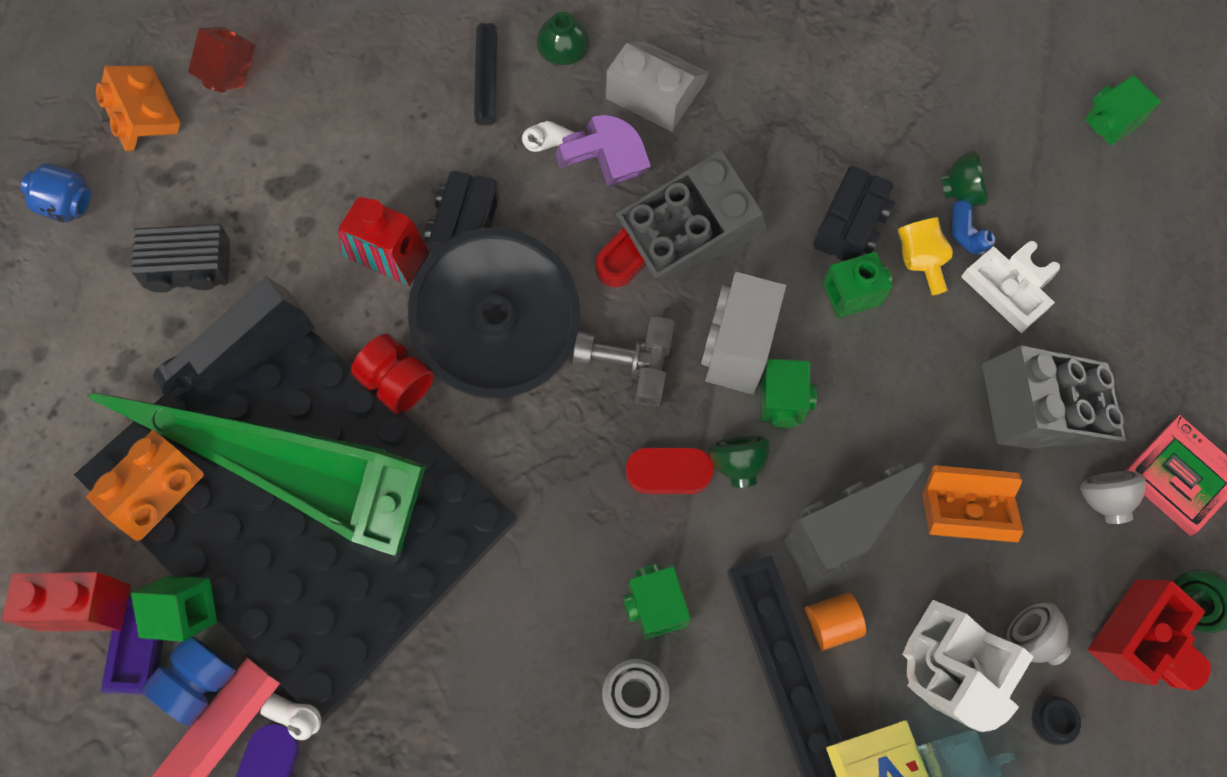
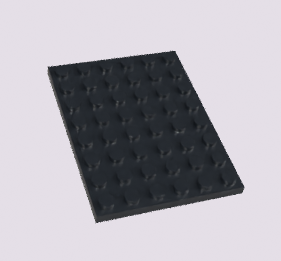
[74,331,518,724]

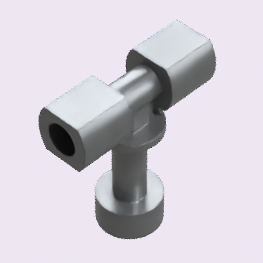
[573,317,675,407]

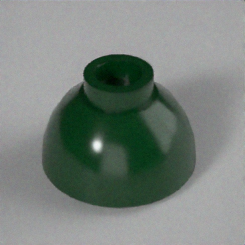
[537,12,589,65]
[941,151,989,206]
[709,436,770,488]
[1174,569,1227,633]

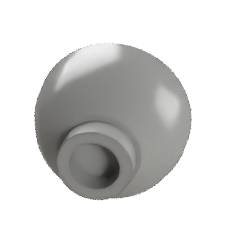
[1080,471,1146,524]
[1006,602,1071,665]
[602,659,670,728]

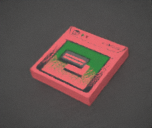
[1125,415,1227,536]

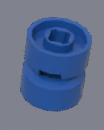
[140,636,237,727]

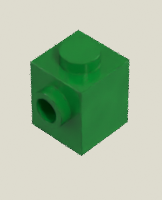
[1085,75,1161,146]
[822,252,893,319]
[760,359,817,428]
[622,564,691,641]
[131,576,217,642]

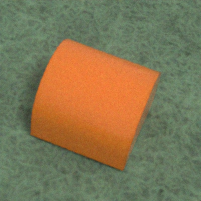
[803,592,866,652]

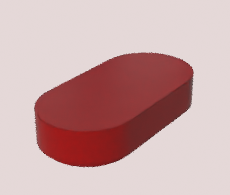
[595,227,647,287]
[626,448,714,494]

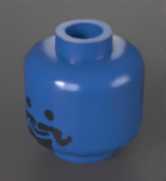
[21,163,91,223]

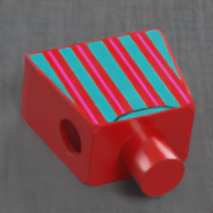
[338,197,429,287]

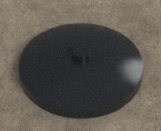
[408,228,580,399]

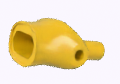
[897,217,953,296]

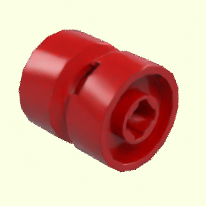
[351,333,434,414]

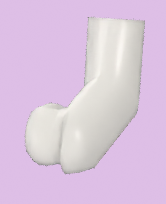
[522,121,575,152]
[260,693,321,740]

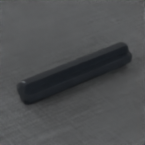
[474,23,497,126]

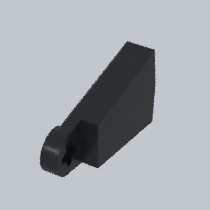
[153,276,315,397]

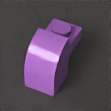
[555,115,651,187]

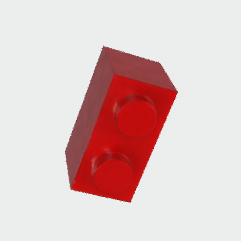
[2,572,130,631]

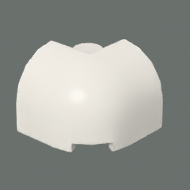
[902,600,1033,732]

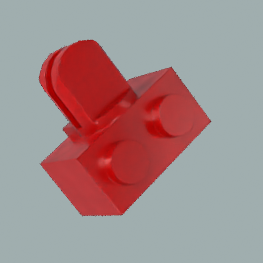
[1087,579,1211,691]

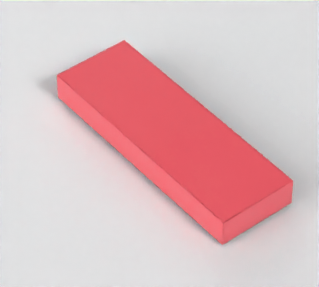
[151,658,280,777]

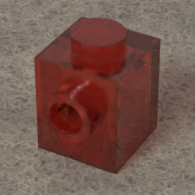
[188,27,256,93]

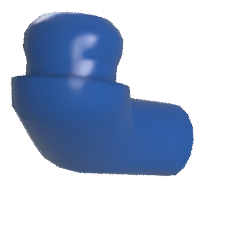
[952,201,995,255]

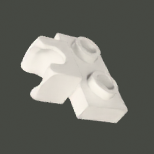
[961,241,1060,333]

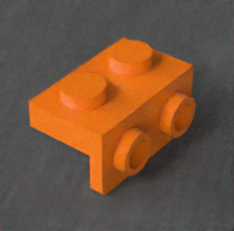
[96,65,181,151]
[85,430,204,541]
[922,465,1024,543]

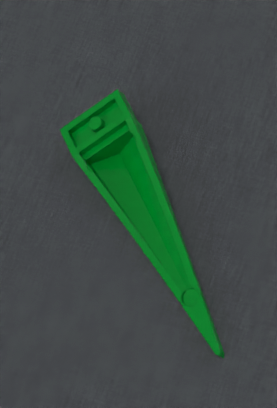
[88,393,426,556]

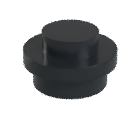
[1032,696,1081,745]

